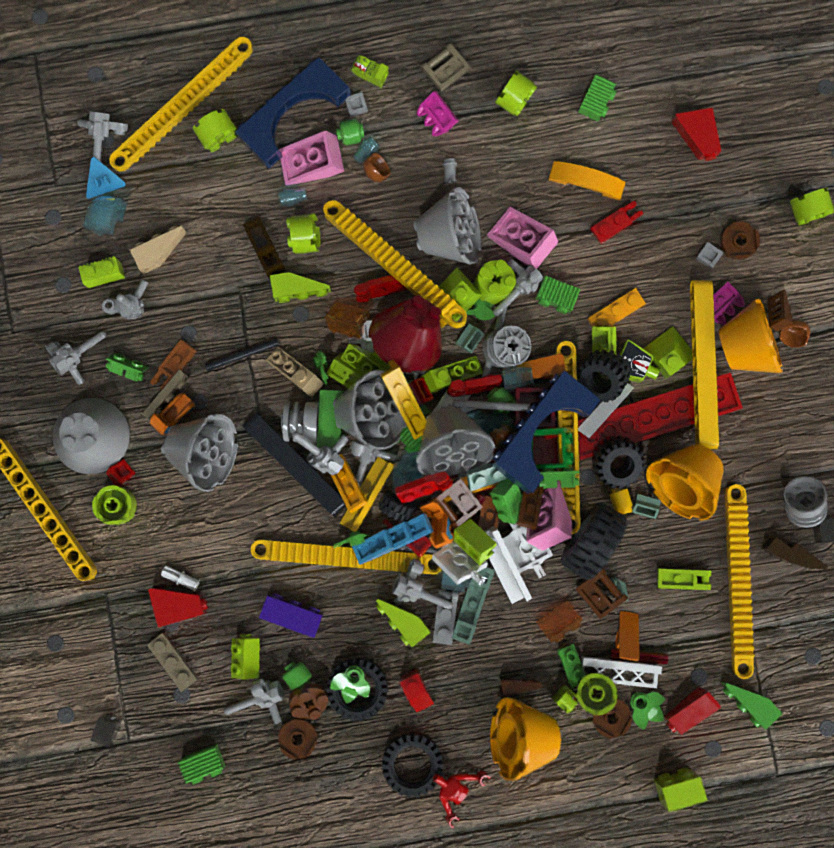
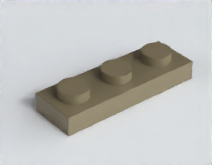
[142,370,188,420]
[147,633,198,692]

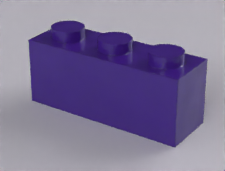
[259,593,324,638]

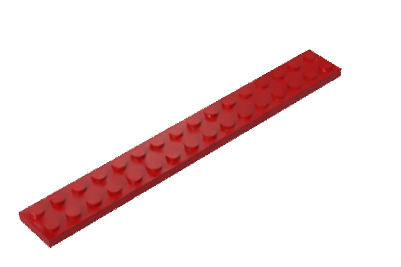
[449,372,743,502]

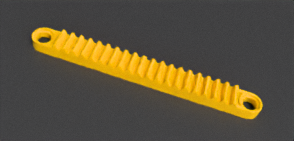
[109,37,253,172]
[323,200,467,329]
[556,341,580,534]
[725,484,755,679]
[251,540,442,574]

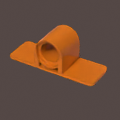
[517,354,565,382]
[615,611,639,661]

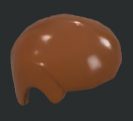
[363,152,391,182]
[780,319,811,348]

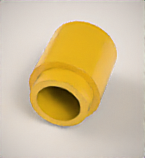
[609,487,633,515]

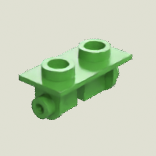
[106,353,148,382]
[539,468,579,489]
[557,644,586,688]

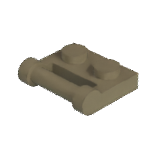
[420,43,470,92]

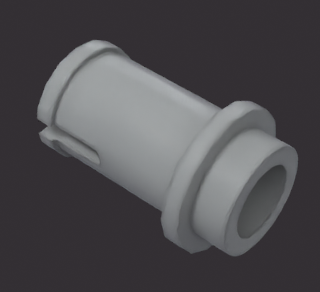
[442,159,457,184]

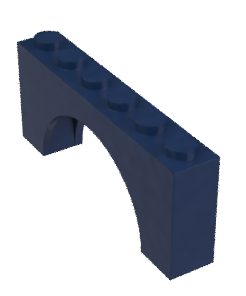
[235,57,351,170]
[491,371,601,494]

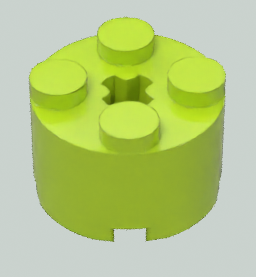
[495,70,537,116]
[192,109,237,152]
[789,187,834,226]
[286,213,321,254]
[474,260,516,304]
[92,485,137,525]
[577,673,618,715]

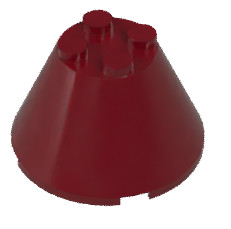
[369,295,442,373]

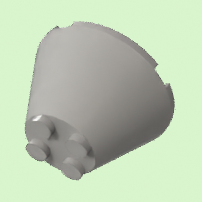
[414,187,481,264]
[333,370,406,449]
[53,398,130,474]
[416,404,495,478]
[161,414,238,492]

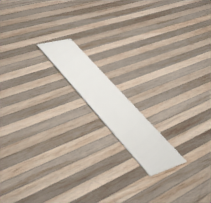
[578,383,634,438]

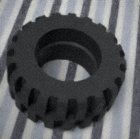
[561,502,628,580]

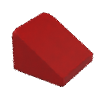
[106,459,136,486]

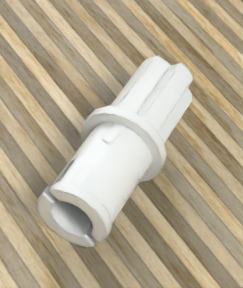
[161,566,200,592]

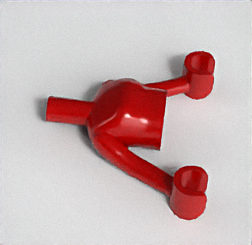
[433,771,490,828]

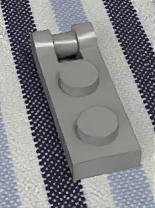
[433,588,459,645]

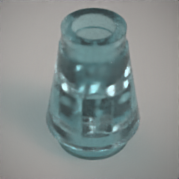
[353,136,380,164]
[278,189,307,208]

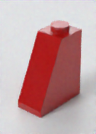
[672,108,721,161]
[148,588,208,627]
[400,668,434,712]
[664,686,721,735]

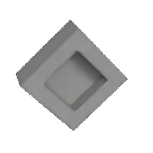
[345,92,368,117]
[696,242,723,269]

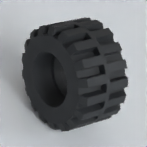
[577,349,630,403]
[592,435,645,489]

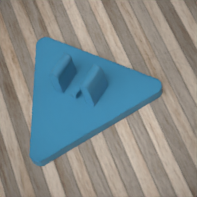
[86,157,126,199]

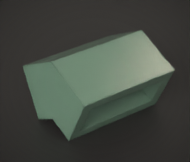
[455,324,484,354]
[632,494,661,519]

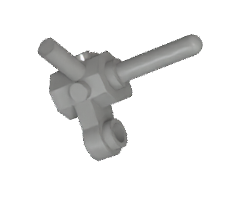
[77,111,128,162]
[493,259,544,316]
[102,280,148,320]
[45,331,106,385]
[292,432,349,475]
[350,440,397,487]
[392,559,453,609]
[224,679,285,724]

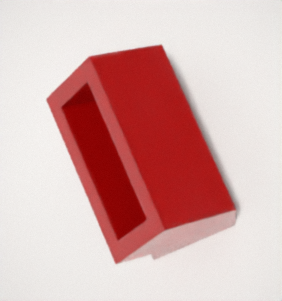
[408,377,434,407]

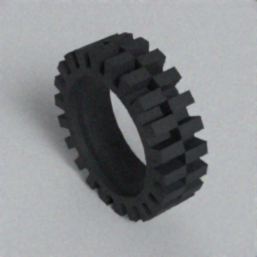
[327,658,388,721]
[382,732,443,798]

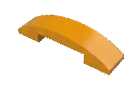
[548,161,626,201]

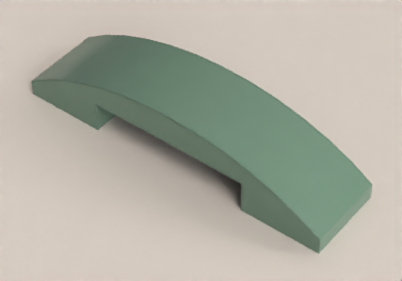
[452,567,495,645]

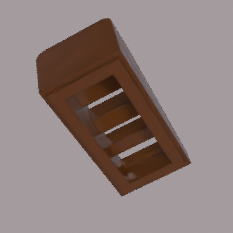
[768,290,794,331]
[500,678,542,696]

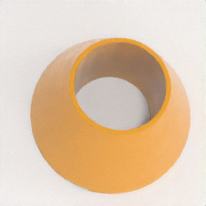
[719,298,783,373]
[646,444,724,521]
[490,698,561,781]

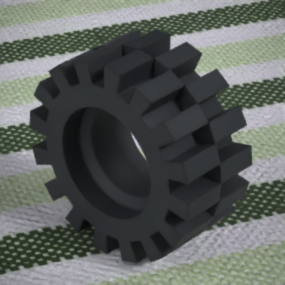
[378,490,416,522]

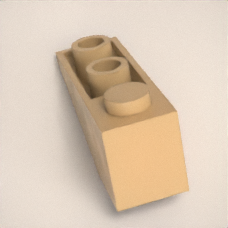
[130,225,186,274]
[266,346,324,398]

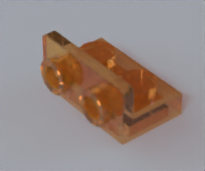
[325,302,370,339]
[536,600,583,643]

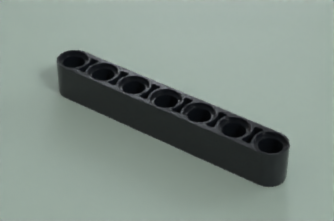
[242,412,347,518]

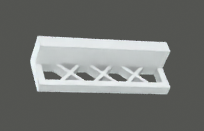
[484,526,532,604]
[580,656,662,688]

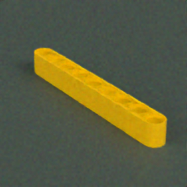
[690,280,719,450]
[0,438,97,581]

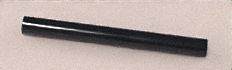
[205,338,279,371]

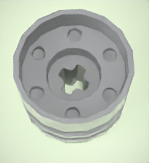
[483,325,531,368]
[281,401,319,443]
[783,476,828,528]

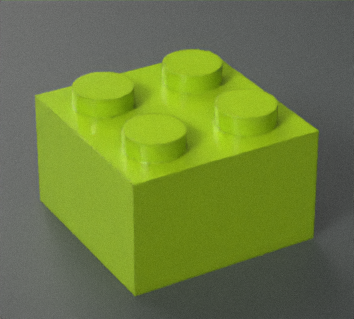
[654,768,708,812]

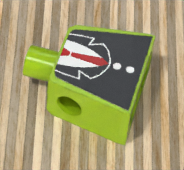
[619,340,660,383]

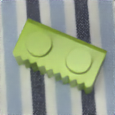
[78,256,125,288]

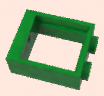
[531,428,574,470]

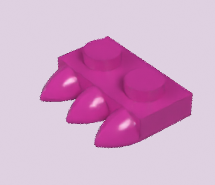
[417,91,459,136]
[713,282,745,325]

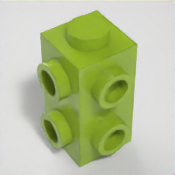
[231,634,260,679]

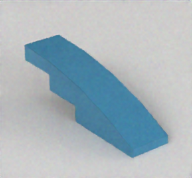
[352,513,434,564]

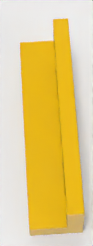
[380,360,427,440]
[340,457,395,532]

